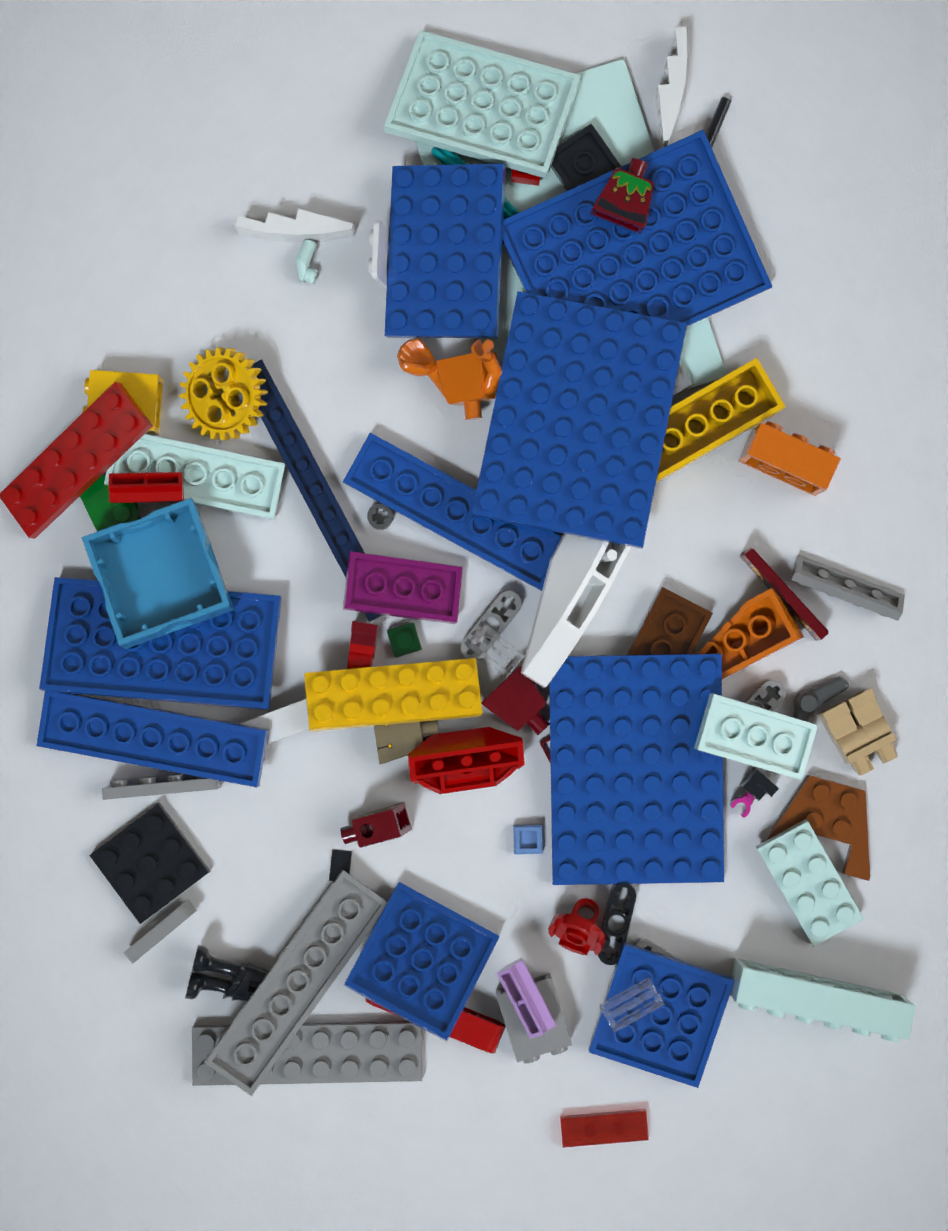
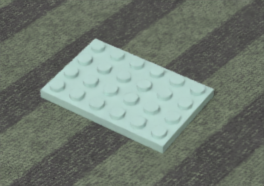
[384,30,581,179]

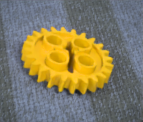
[179,347,268,440]

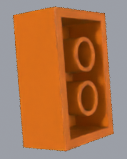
[738,421,841,496]

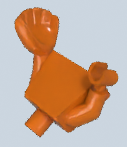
[397,338,502,420]

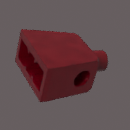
[481,666,550,735]

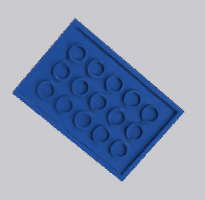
[384,164,506,338]

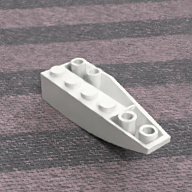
[521,534,631,688]

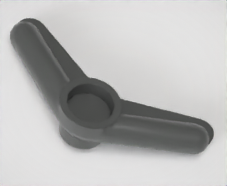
[793,677,849,723]

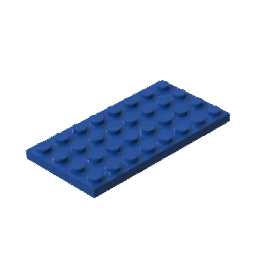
[39,577,282,710]

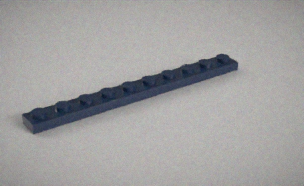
[251,359,383,622]

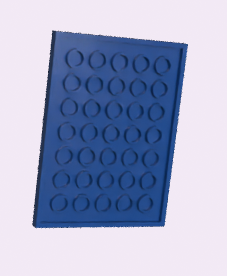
[502,130,773,326]
[472,291,687,549]
[549,653,724,885]

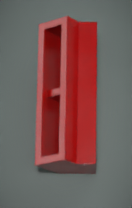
[108,472,184,503]

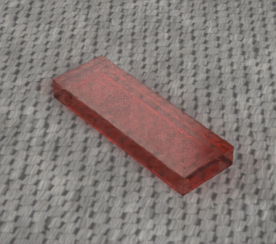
[560,1109,649,1148]

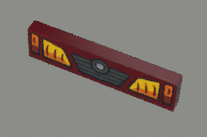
[740,548,829,640]

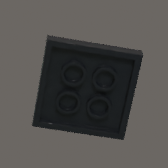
[89,803,211,924]

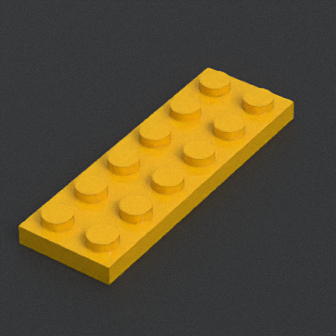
[304,658,483,732]

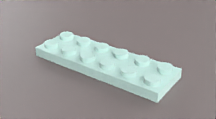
[104,434,285,520]

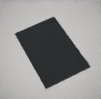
[329,849,352,881]

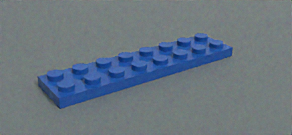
[343,433,562,591]
[36,691,269,788]

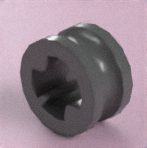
[367,504,393,530]

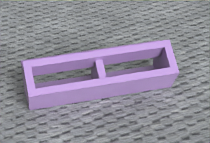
[497,958,556,1039]

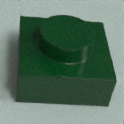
[387,623,422,658]

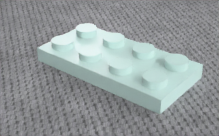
[694,693,818,780]
[756,819,864,947]

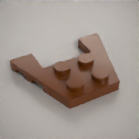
[763,775,870,881]

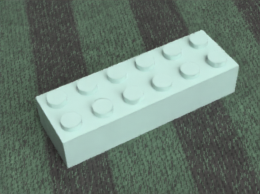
[730,958,916,1042]

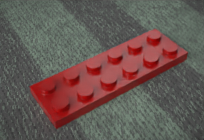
[0,381,153,539]

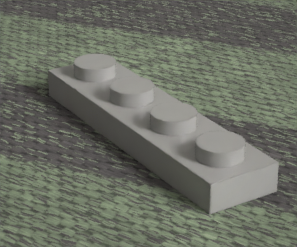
[791,555,905,621]
[102,774,222,800]

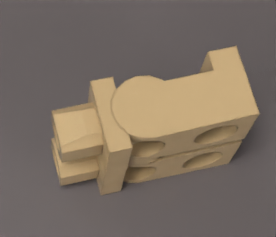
[818,688,898,776]

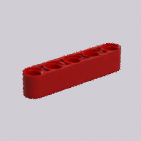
[365,998,506,1054]

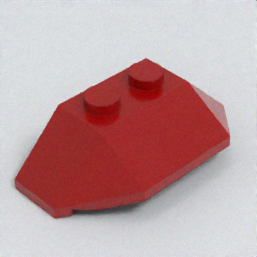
[408,727,525,794]

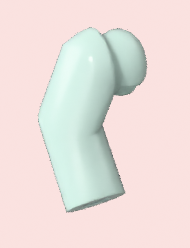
[296,240,318,284]

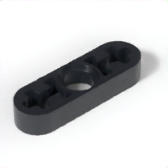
[598,883,636,965]

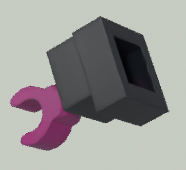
[730,767,779,818]

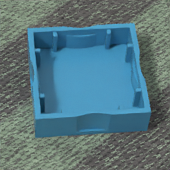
[82,498,234,649]

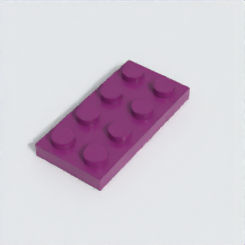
[343,552,462,624]

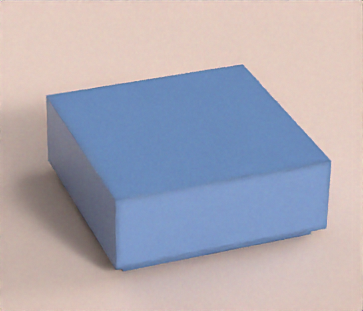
[513,824,543,854]

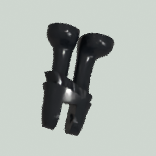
[185,945,268,1001]

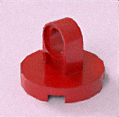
[548,898,606,955]

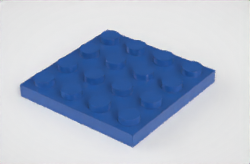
[343,882,500,1041]
[588,942,735,1088]

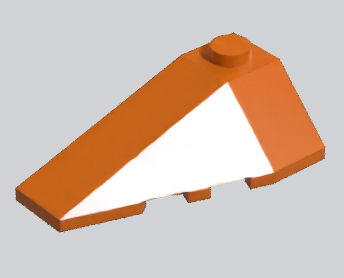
[697,588,804,679]

